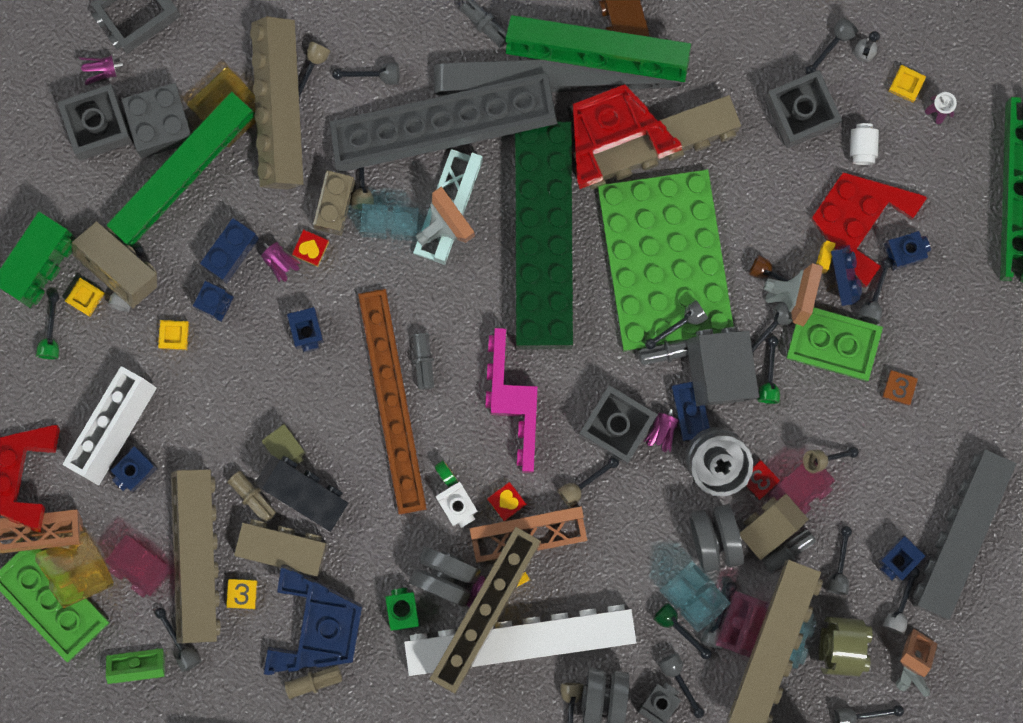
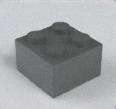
[764,70,842,149]
[122,83,192,158]
[58,84,133,161]
[579,385,658,465]

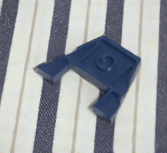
[264,565,362,675]

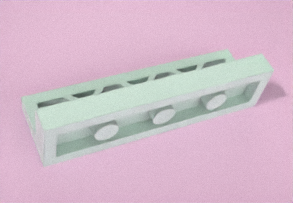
[413,149,483,265]

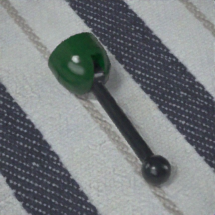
[653,603,712,659]

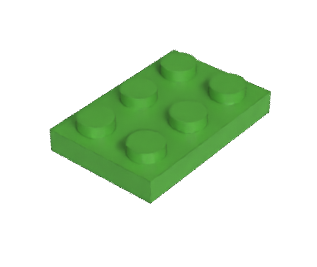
[786,308,883,382]

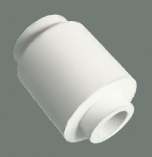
[850,123,879,165]

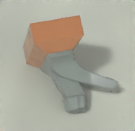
[415,186,475,245]
[764,263,823,327]
[896,628,938,697]

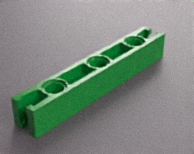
[506,15,691,82]
[107,91,255,247]
[1000,97,1023,282]

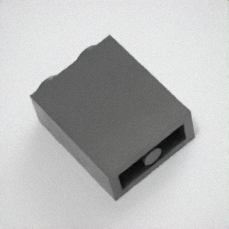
[687,327,759,407]

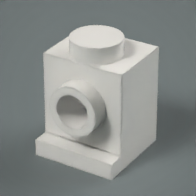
[436,482,478,528]

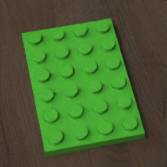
[598,169,734,352]

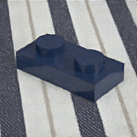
[831,245,862,306]
[671,381,710,442]

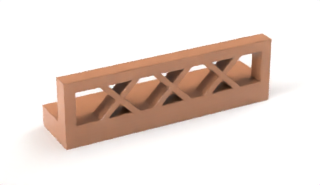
[469,506,587,563]
[0,509,83,553]

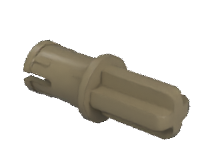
[227,471,276,522]
[284,666,342,699]

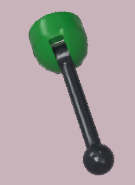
[36,292,60,360]
[757,336,780,404]

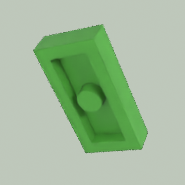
[105,648,165,684]

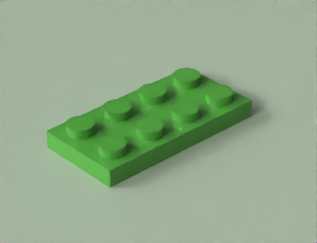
[0,540,110,663]

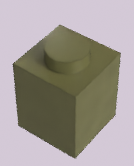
[262,424,306,466]

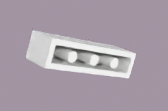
[62,366,157,486]

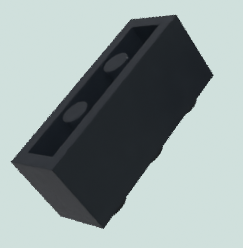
[254,455,349,532]

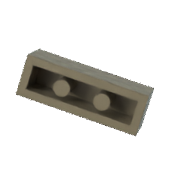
[72,221,157,308]
[234,519,328,577]

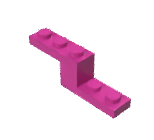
[486,328,538,473]

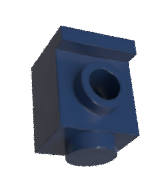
[884,231,931,271]
[193,281,234,322]
[287,307,324,353]
[111,446,158,492]
[878,536,925,581]

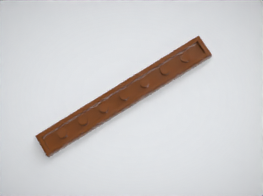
[358,289,427,515]

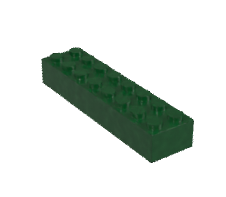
[515,122,573,349]

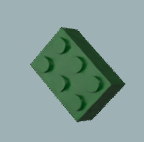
[0,212,76,308]

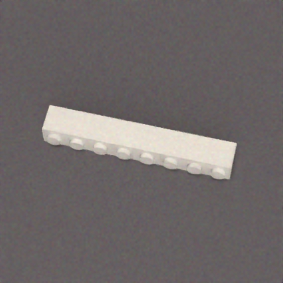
[404,604,636,676]

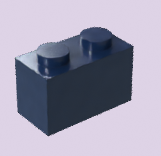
[200,218,259,284]

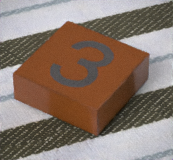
[882,370,918,406]

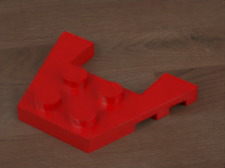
[573,84,682,189]
[811,172,927,288]
[0,425,60,532]

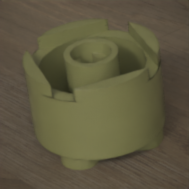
[819,617,872,677]

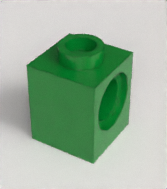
[385,588,419,631]

